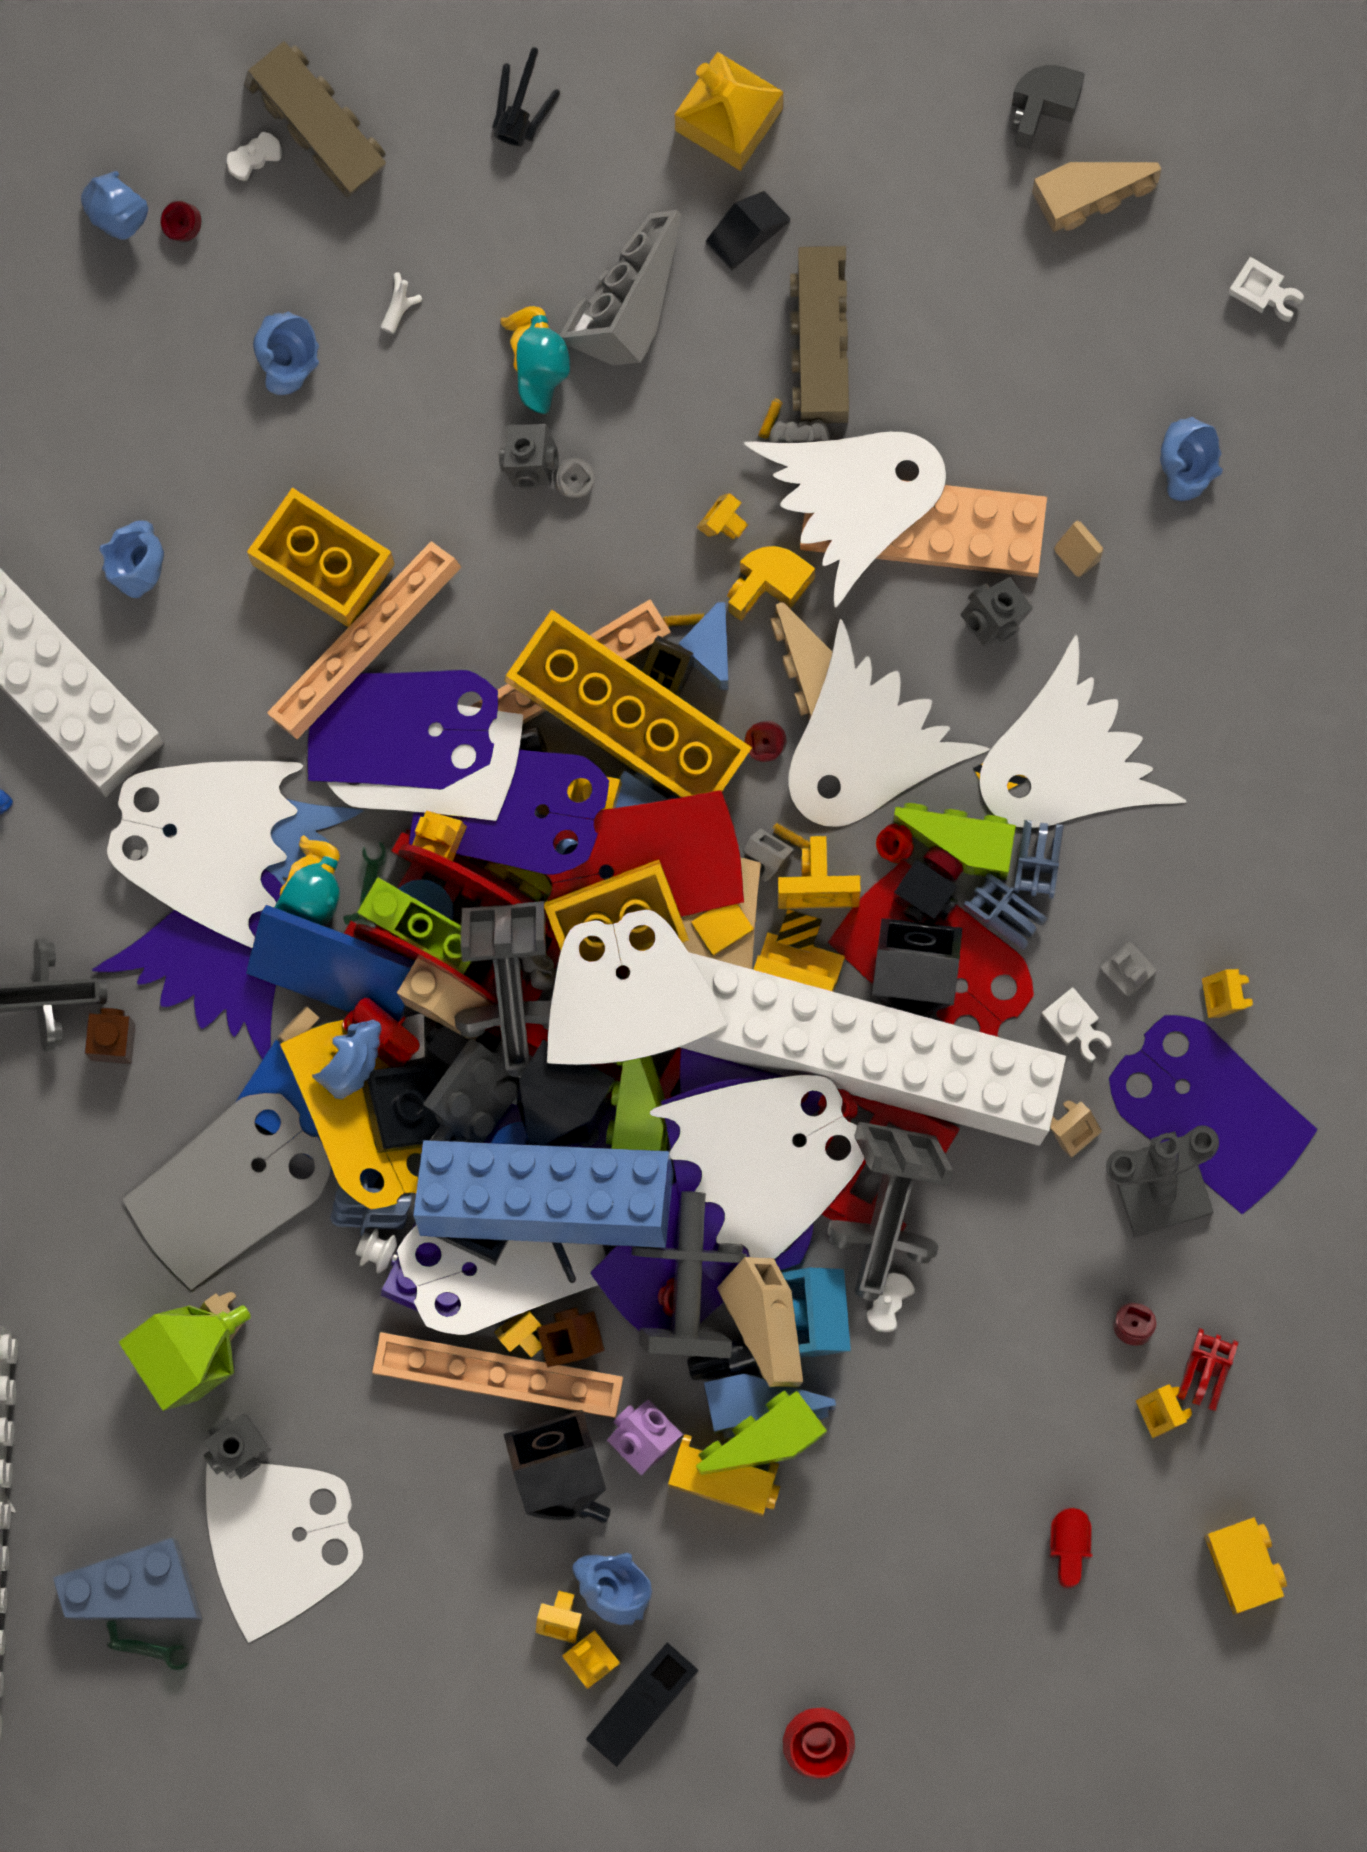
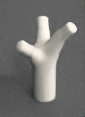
[380,272,423,334]

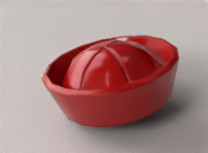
[782,1707,855,1780]

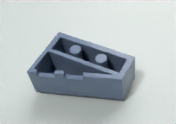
[53,1538,203,1620]

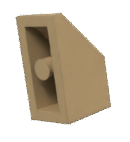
[397,958,493,1040]

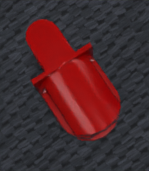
[342,998,420,1068]
[1177,1328,1239,1411]
[1048,1508,1093,1589]

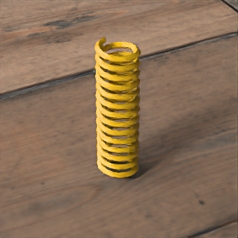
[758,398,783,438]
[663,613,704,627]
[772,823,810,849]

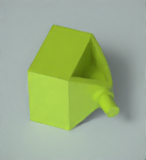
[118,1305,251,1411]

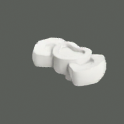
[226,132,282,181]
[866,1272,915,1332]

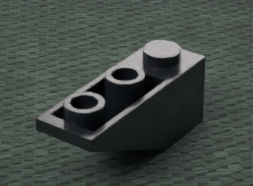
[585,1642,699,1767]

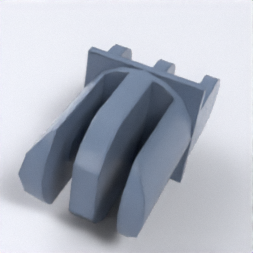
[1013,820,1064,899]
[963,873,1048,950]
[330,1179,412,1236]

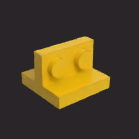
[778,836,861,909]
[753,932,845,992]

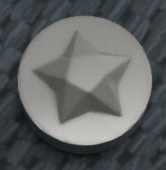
[553,458,595,498]

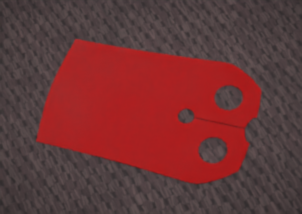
[547,790,744,917]
[827,860,1034,1037]

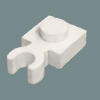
[1228,257,1304,322]
[1041,987,1112,1063]

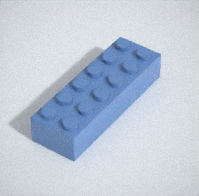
[413,1140,673,1248]

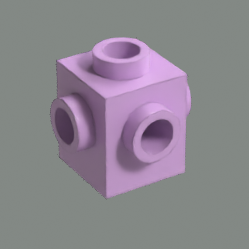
[607,1399,683,1476]

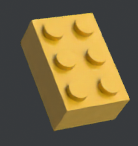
[247,487,395,627]
[544,859,689,967]

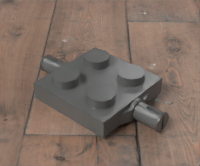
[423,1038,520,1143]

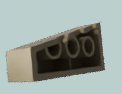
[243,41,386,199]
[790,246,849,423]

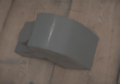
[1011,65,1085,149]

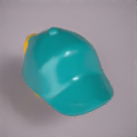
[500,306,570,414]
[274,835,340,926]

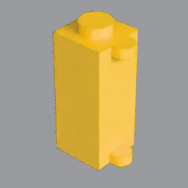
[668,1434,781,1517]

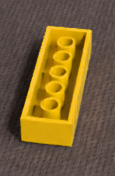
[504,609,752,798]

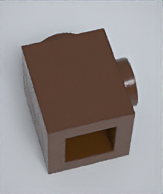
[85,1008,136,1064]
[537,1307,605,1368]

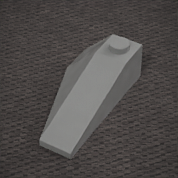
[560,210,682,366]

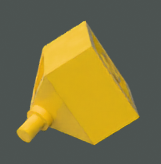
[674,51,784,171]

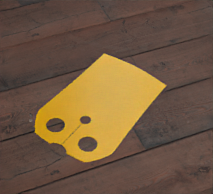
[280,1020,422,1210]

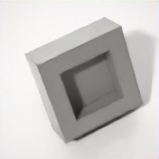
[742,828,794,882]
[1099,941,1157,1000]

